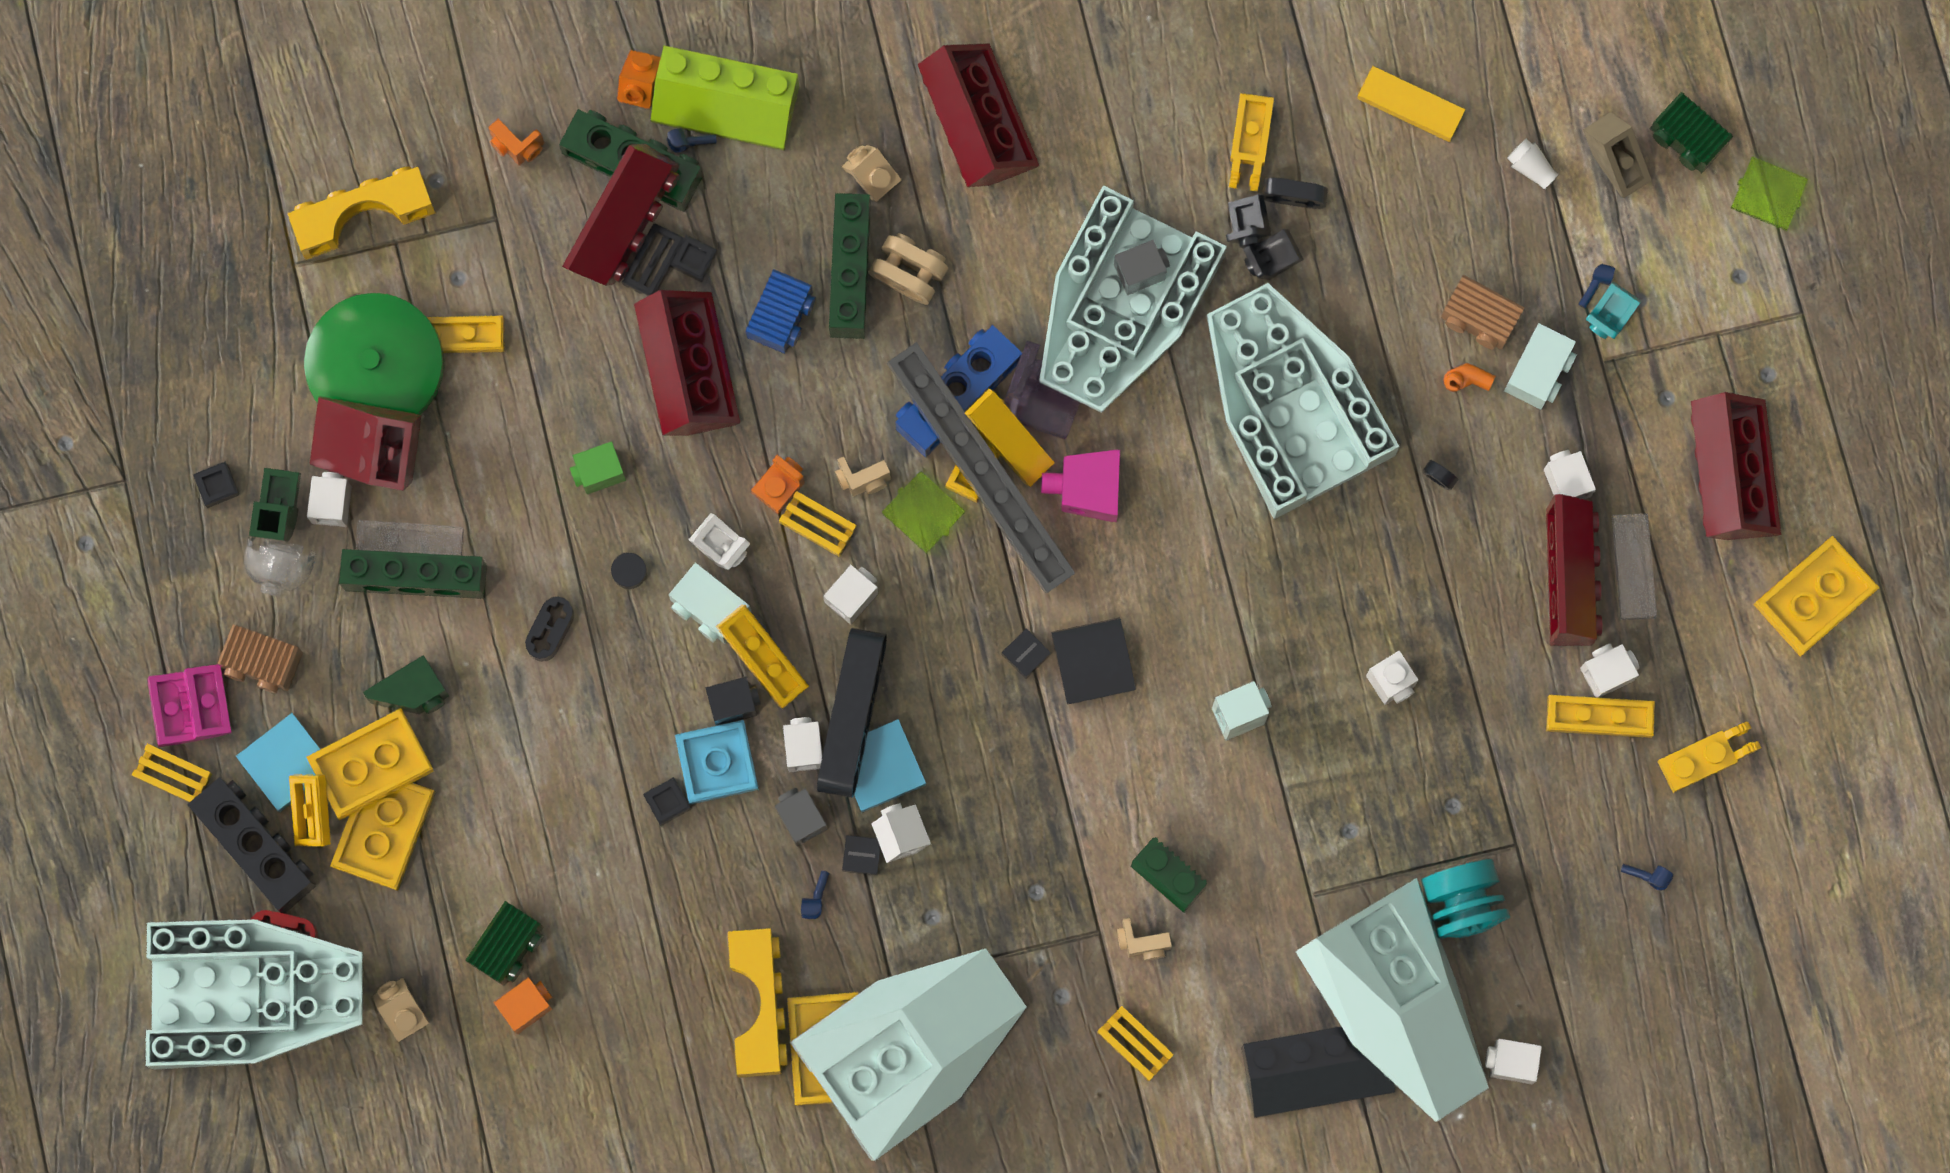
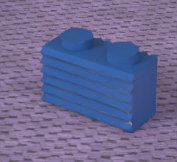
[746,269,816,354]

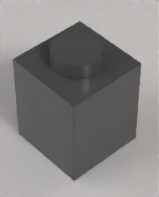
[1114,240,1170,295]
[775,788,828,847]

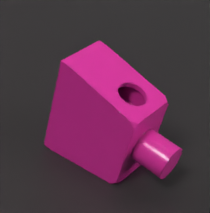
[1041,450,1120,522]

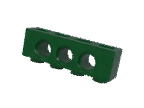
[559,109,703,212]
[829,193,871,339]
[339,549,487,599]

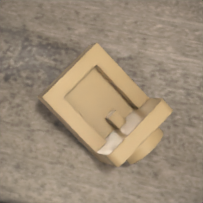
[842,145,902,202]
[834,457,891,497]
[1117,918,1172,961]
[373,978,429,1042]

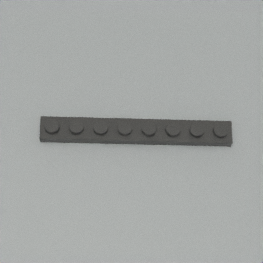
[887,342,1075,594]

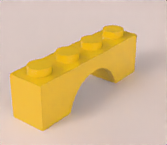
[287,166,436,260]
[728,928,788,1077]

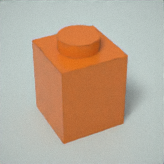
[494,977,553,1034]

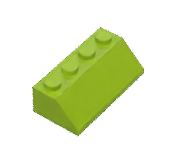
[651,46,800,150]

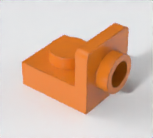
[751,455,805,514]

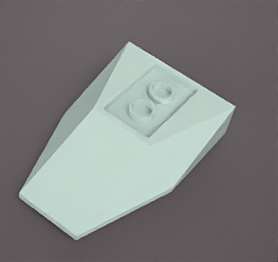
[1039,185,1227,413]
[1207,283,1400,519]
[1296,878,1489,1122]
[146,920,363,1069]
[790,949,1027,1161]

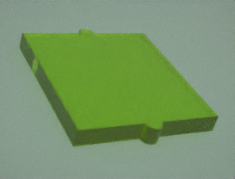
[1731,156,1808,231]
[882,471,965,554]

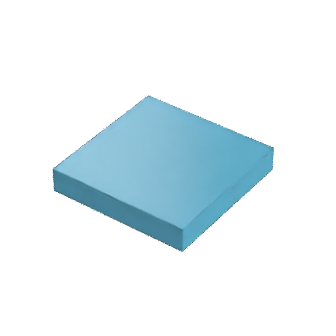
[236,713,321,812]
[854,719,926,813]
[675,720,759,805]

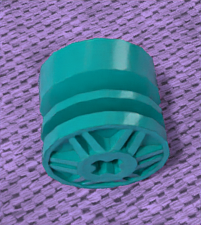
[1421,859,1511,939]

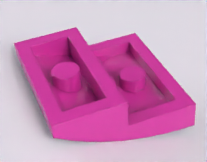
[147,664,231,747]

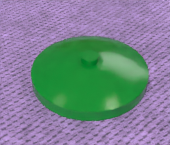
[304,293,444,415]

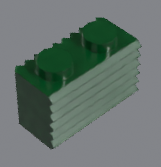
[1650,92,1733,174]
[1130,837,1207,913]
[465,901,544,986]

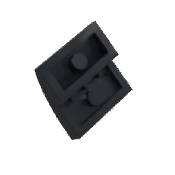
[1051,617,1136,705]

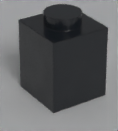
[705,677,761,726]

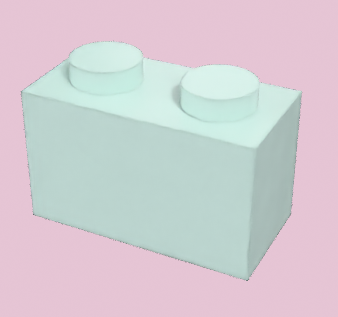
[1504,323,1577,409]
[669,562,751,644]
[1212,681,1272,741]

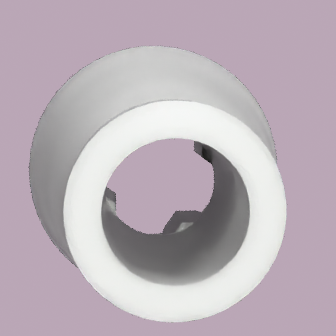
[1507,138,1558,189]

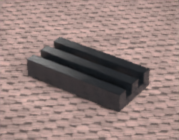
[622,223,684,297]

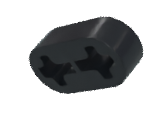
[1261,177,1328,209]
[525,597,574,662]

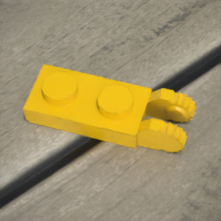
[1229,93,1274,192]
[1657,721,1761,793]

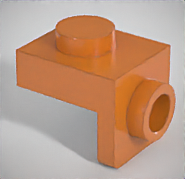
[617,50,661,109]
[488,119,544,166]

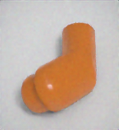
[1443,363,1496,392]

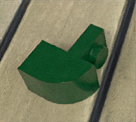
[249,468,301,542]

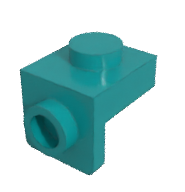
[1586,282,1642,339]

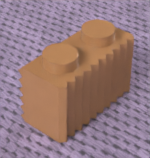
[1441,275,1524,350]
[217,624,303,694]

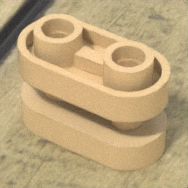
[868,233,948,305]

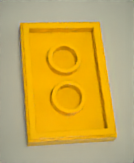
[1753,535,1880,657]
[306,708,434,820]
[330,783,435,891]
[787,992,858,1106]

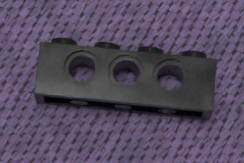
[187,777,316,914]

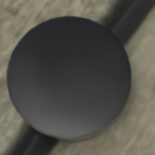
[1423,460,1459,490]
[611,553,647,589]

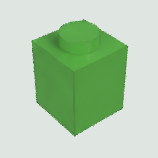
[570,441,626,495]

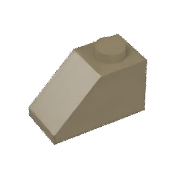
[1583,112,1652,198]

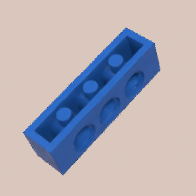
[895,325,1023,458]

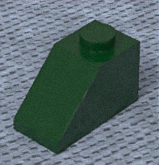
[363,655,449,714]

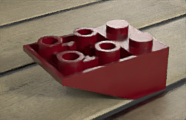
[310,396,422,491]

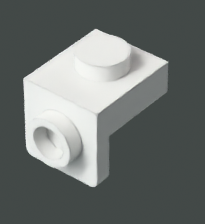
[689,513,750,570]

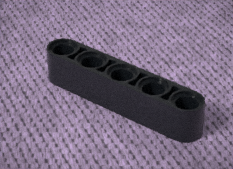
[817,628,887,798]

